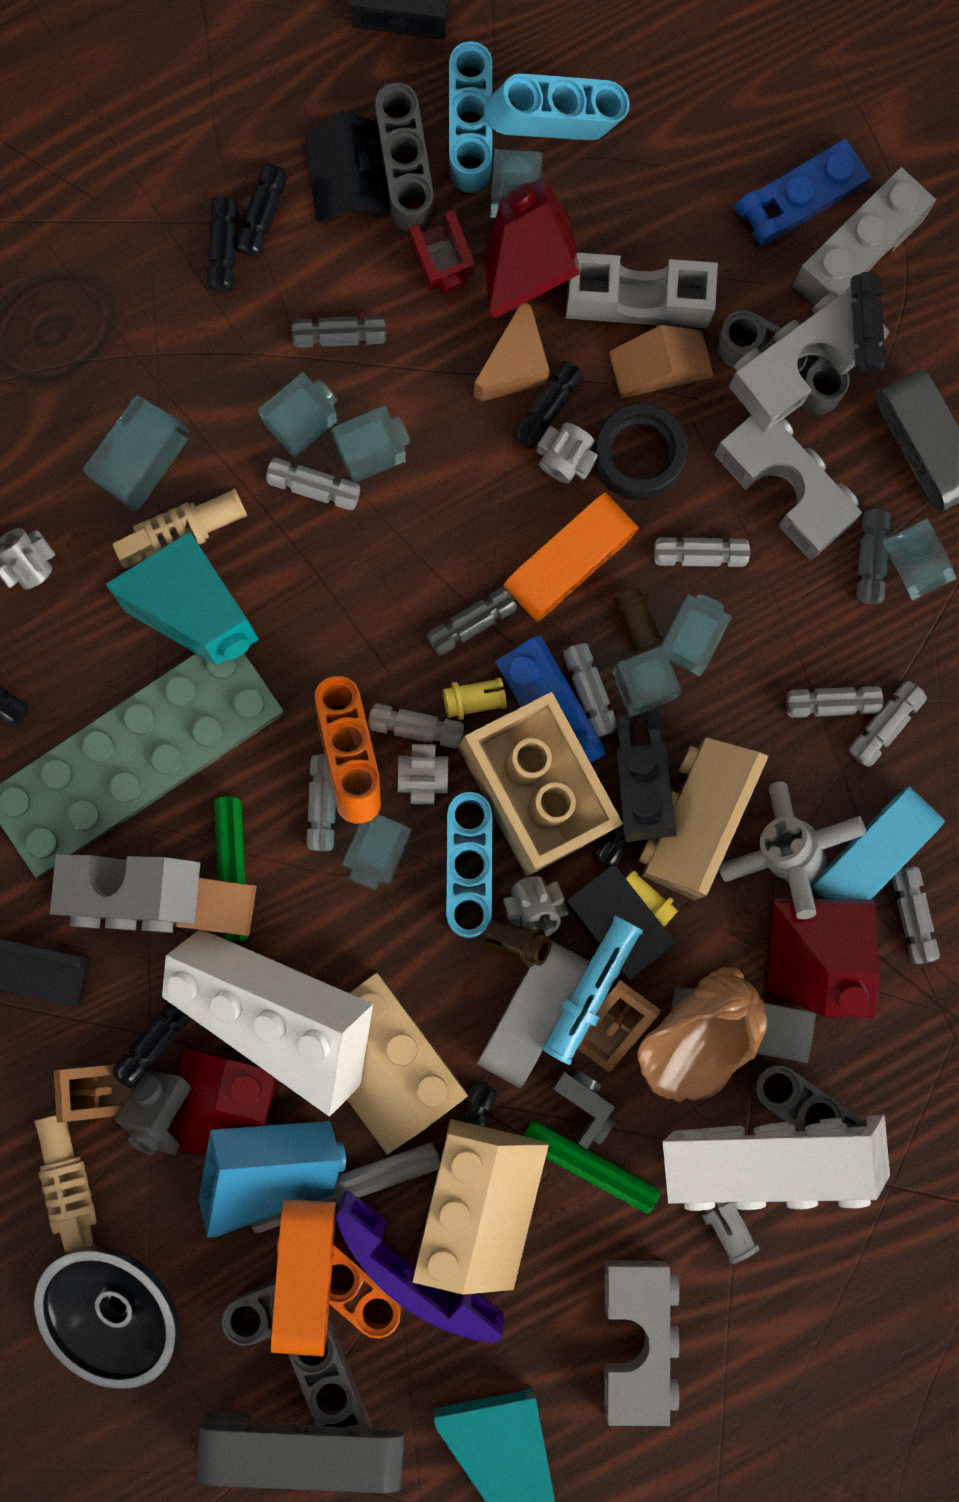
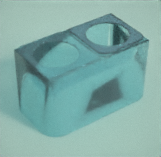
[82,394,191,513]

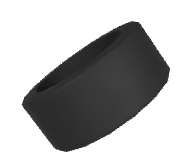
[594,403,688,501]

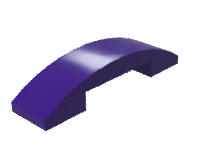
[335,1189,504,1343]

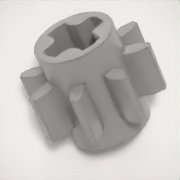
[536,422,598,484]
[0,528,55,589]
[398,744,448,805]
[503,876,568,936]

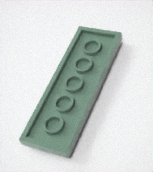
[0,654,285,879]

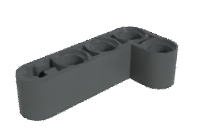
[222,1279,373,1428]
[196,1411,404,1493]

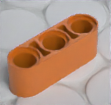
[503,492,639,622]
[315,676,381,824]
[271,1199,336,1357]
[277,1237,402,1339]

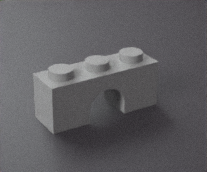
[792,167,937,306]
[565,253,718,329]
[729,288,890,432]
[714,416,862,561]
[50,854,200,933]
[604,1260,679,1426]

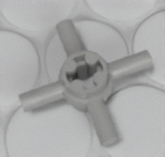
[719,782,866,919]

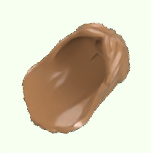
[638,967,767,1102]

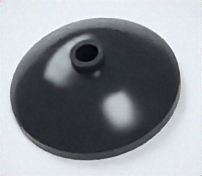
[34,1246,180,1389]

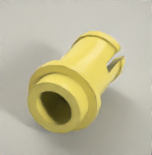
[443,677,507,721]
[626,871,678,927]

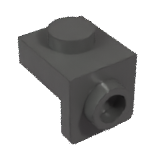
[115,1069,191,1155]
[551,1069,616,1149]

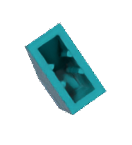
[106,532,259,666]
[434,1388,555,1502]

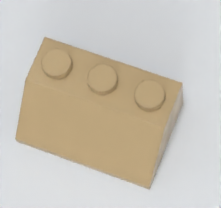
[458,692,623,877]
[638,737,769,901]
[347,973,468,1155]
[412,1119,549,1295]

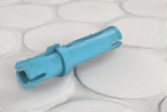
[542,915,643,1065]

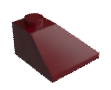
[483,176,580,319]
[766,898,880,1018]
[167,1047,279,1157]

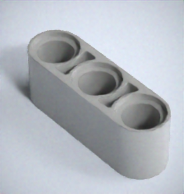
[476,940,590,1089]

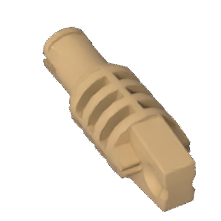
[113,489,247,568]
[35,1115,97,1252]

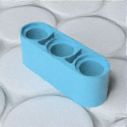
[449,41,492,193]
[484,73,630,140]
[810,786,945,900]
[446,792,492,939]

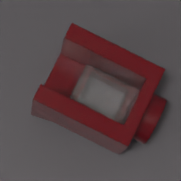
[408,211,475,294]

